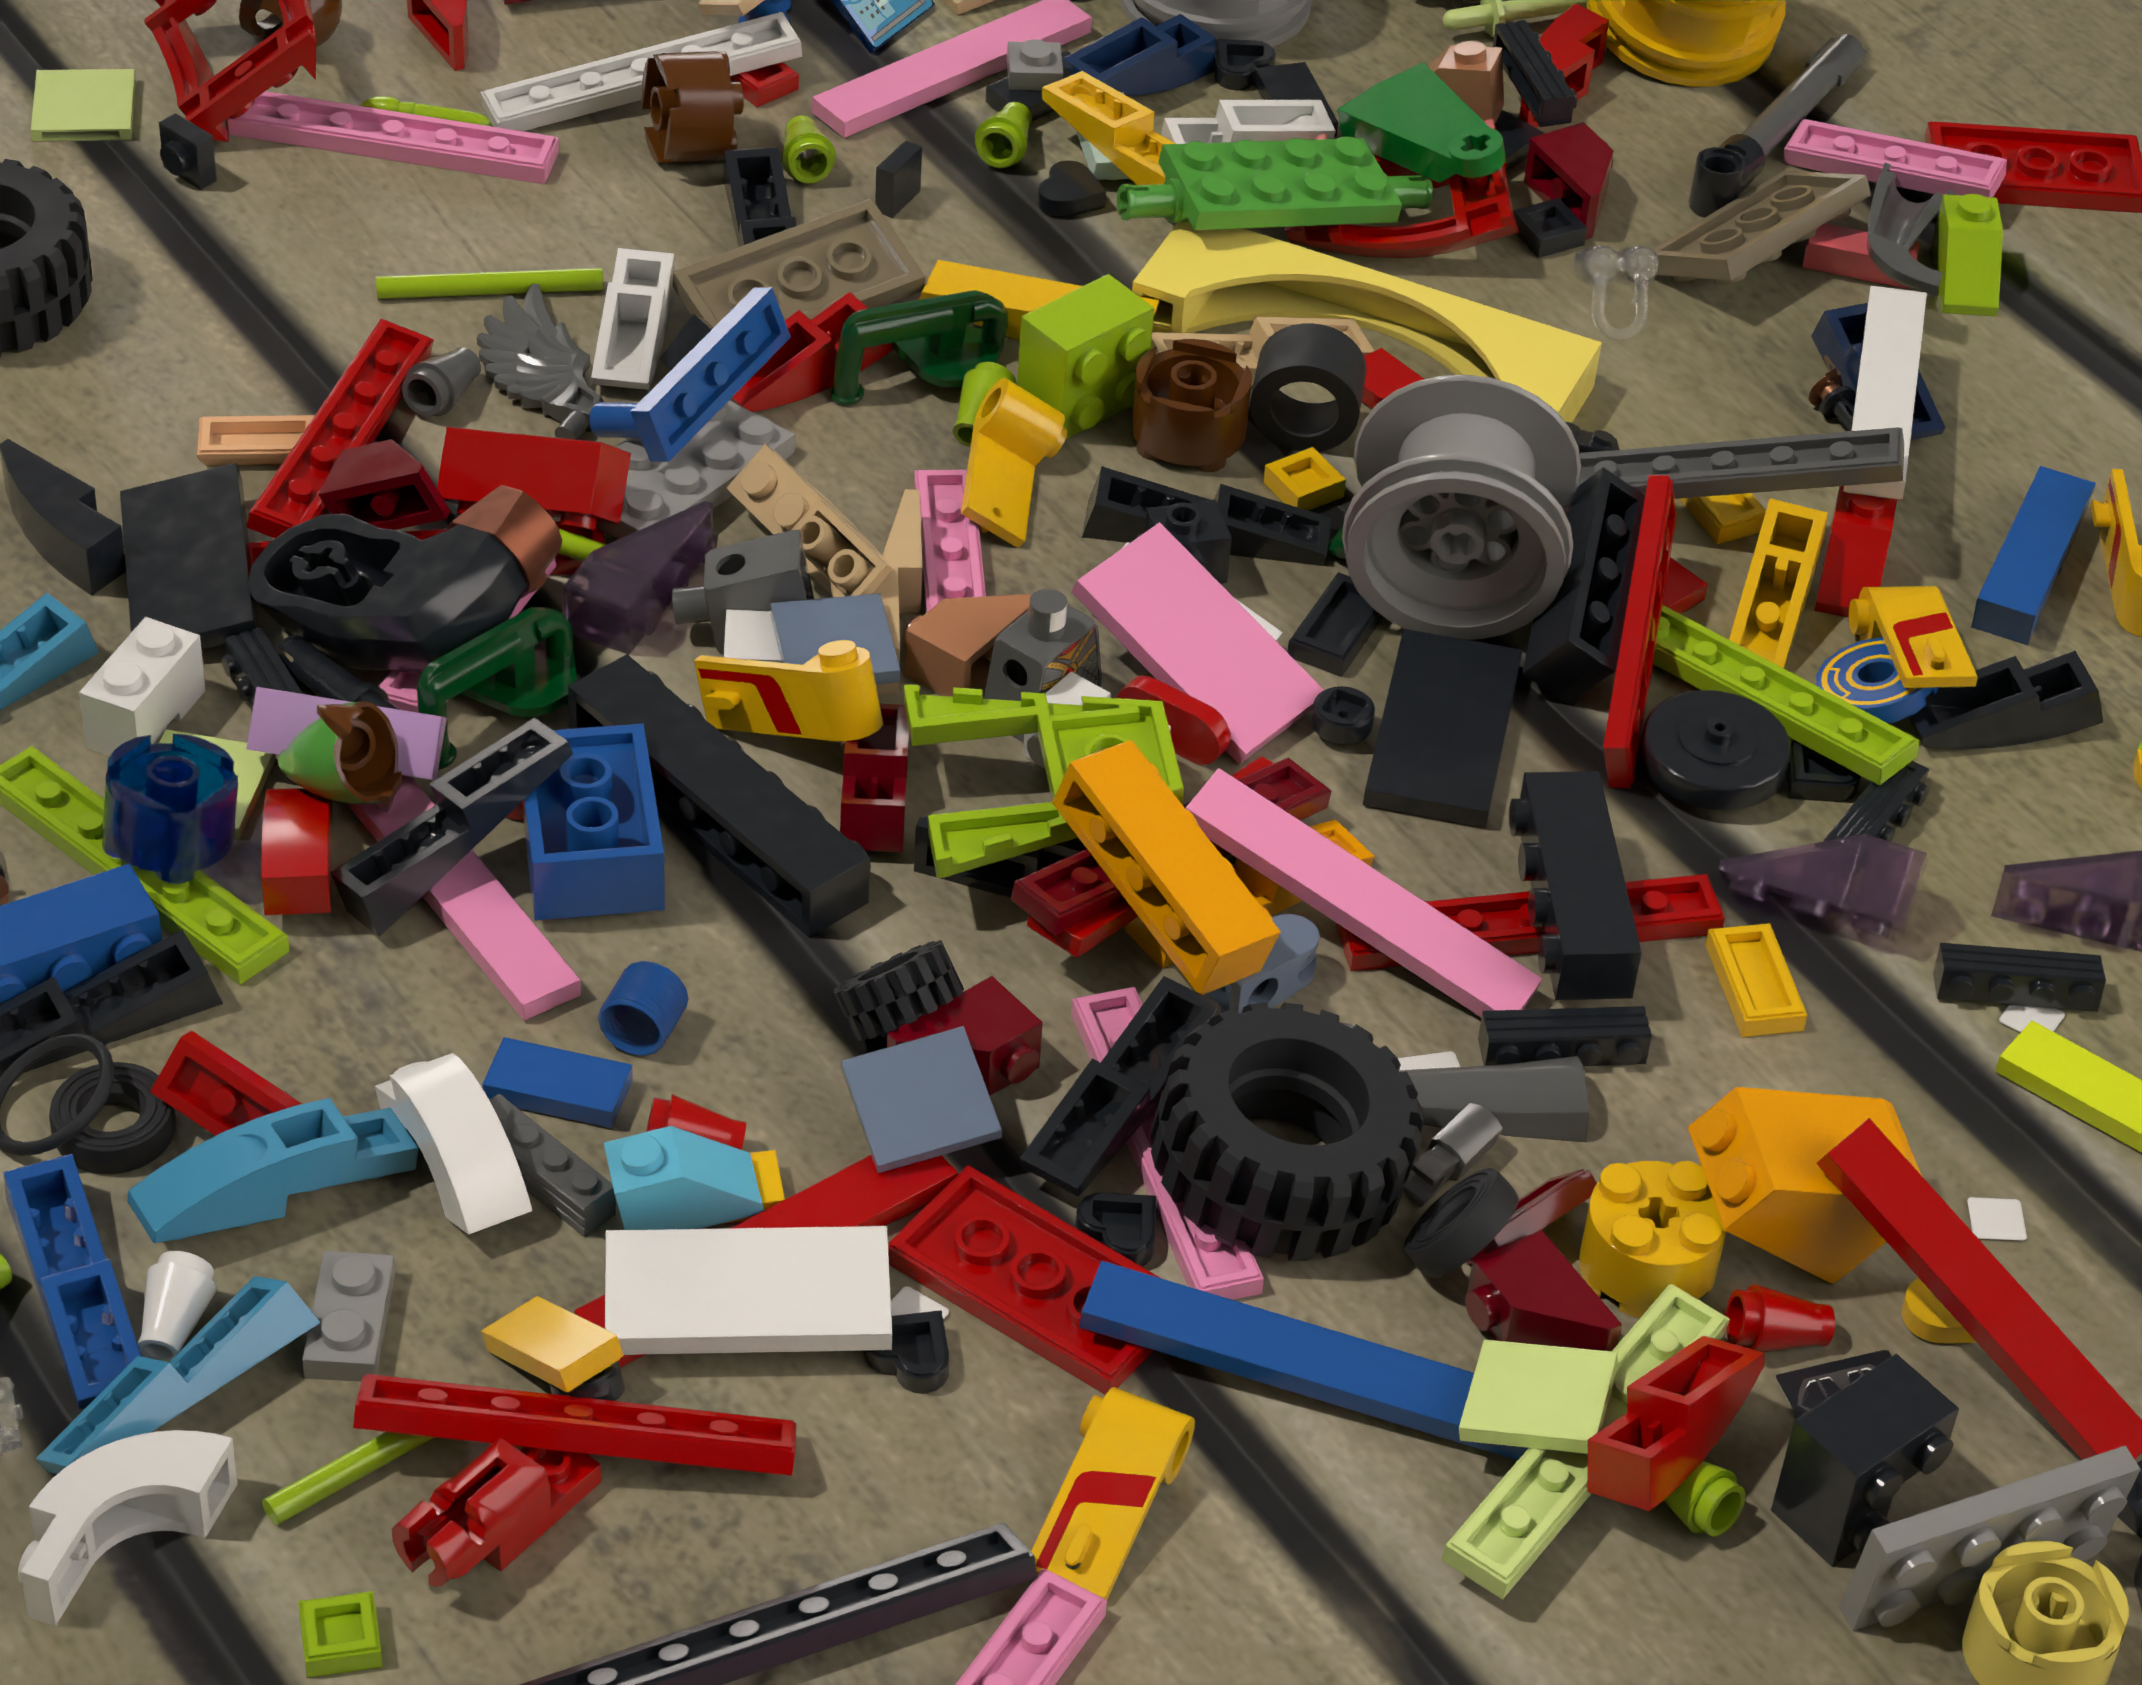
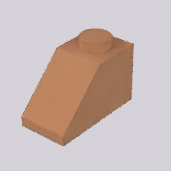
[1428,41,1504,123]
[903,594,1031,697]

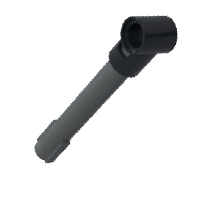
[1688,34,1867,217]

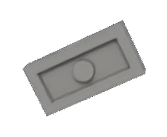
[302,1251,395,1382]

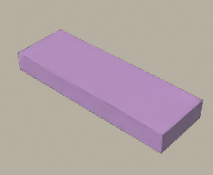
[246,687,447,780]

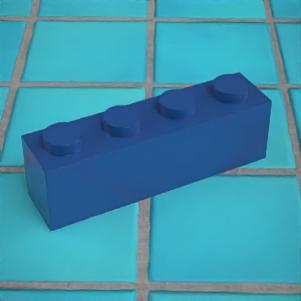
[0,863,162,1004]

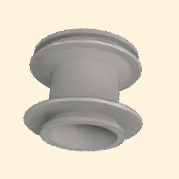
[1342,375,1581,640]

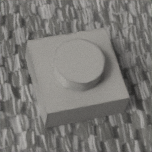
[1007,39,1063,91]

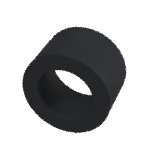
[1250,323,1367,452]

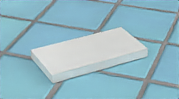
[605,1226,892,1355]

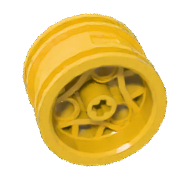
[1587,0,1786,87]

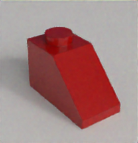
[1814,486,1898,617]

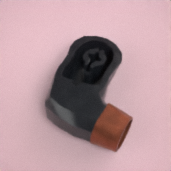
[247,485,562,675]

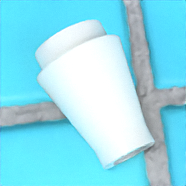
[138,1251,216,1362]

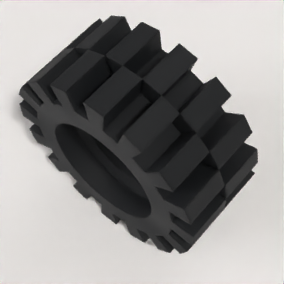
[834,940,964,1041]

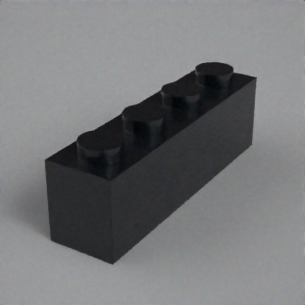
[1522,467,1645,705]
[1509,771,1642,1000]

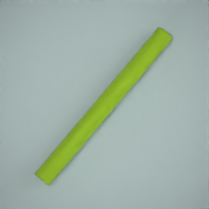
[376,268,603,299]

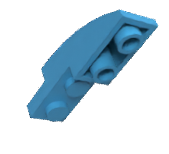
[127,1098,419,1243]

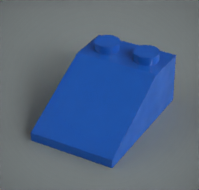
[522,723,665,921]

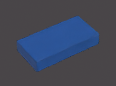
[482,1037,633,1128]

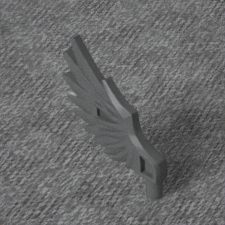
[476,284,604,440]

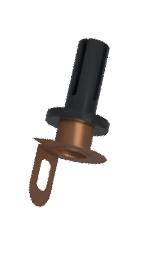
[1808,355,1856,431]

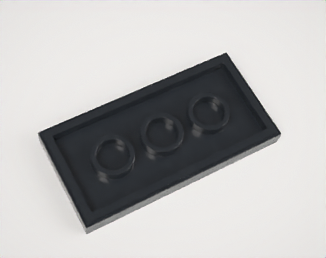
[120,463,258,650]
[1363,629,1522,828]

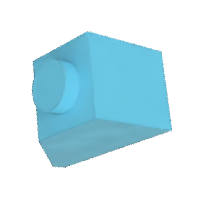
[604,1126,764,1230]

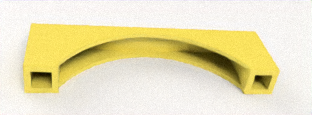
[1132,221,1602,423]

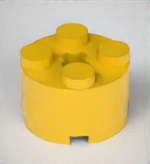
[1579,1161,1727,1318]

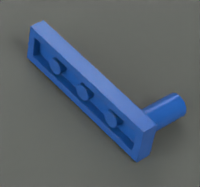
[590,287,791,462]

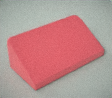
[1802,223,1920,290]

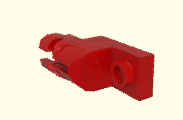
[392,1438,601,1587]

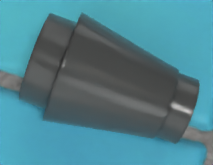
[402,347,481,417]

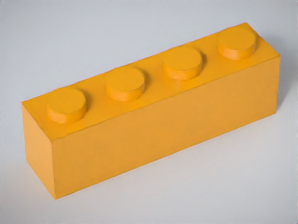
[1052,740,1281,995]

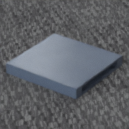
[771,593,900,684]
[841,1026,1002,1174]

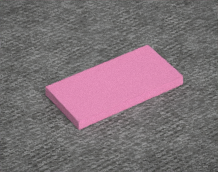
[1071,522,1324,765]

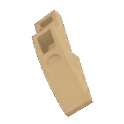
[727,444,893,597]

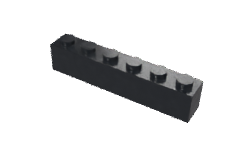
[568,654,871,938]

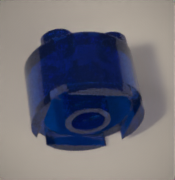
[102,734,238,884]

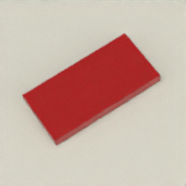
[1925,121,2142,213]
[888,1165,1160,1395]

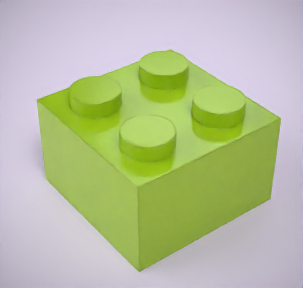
[1017,274,1154,440]

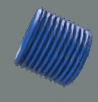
[598,961,689,1056]

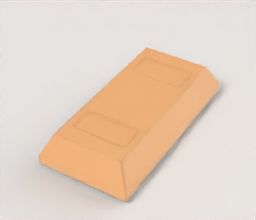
[197,415,315,466]

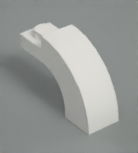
[375,1053,533,1235]
[18,1430,238,1626]

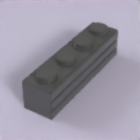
[489,1094,616,1237]

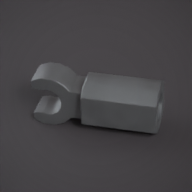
[1403,1103,1503,1206]

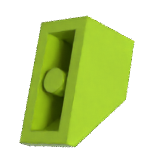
[1931,194,2003,317]

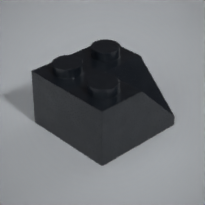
[1771,1353,1959,1567]

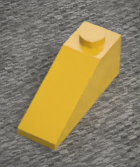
[1729,498,1828,669]

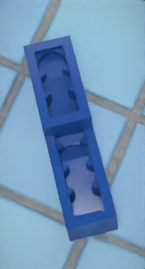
[1971,466,2096,645]
[3,1154,141,1409]

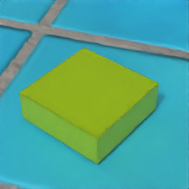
[298,1591,383,1678]

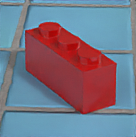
[437,427,631,532]

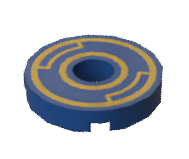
[1816,637,1939,724]

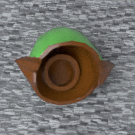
[278,701,402,812]

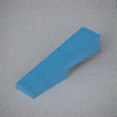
[0,593,99,710]
[36,1276,321,1474]

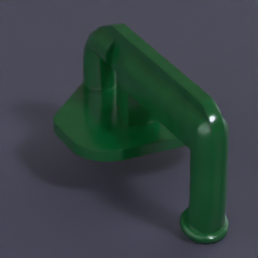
[830,290,1008,406]
[417,607,577,770]

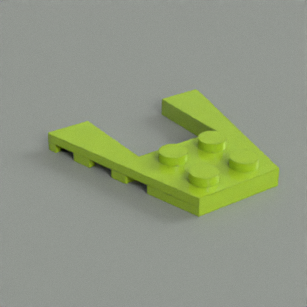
[904,684,1184,878]

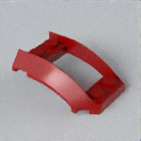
[144,0,317,142]
[1284,118,1519,258]

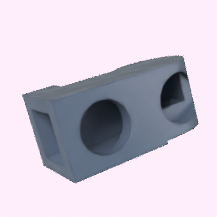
[1204,914,1320,1014]

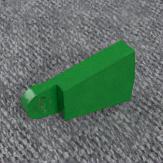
[1337,62,1506,183]

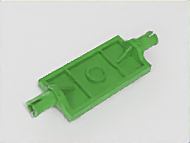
[1117,137,1433,230]

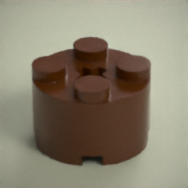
[642,51,744,163]
[1132,339,1252,472]

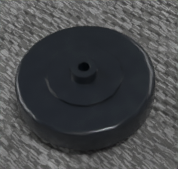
[1640,690,1791,810]

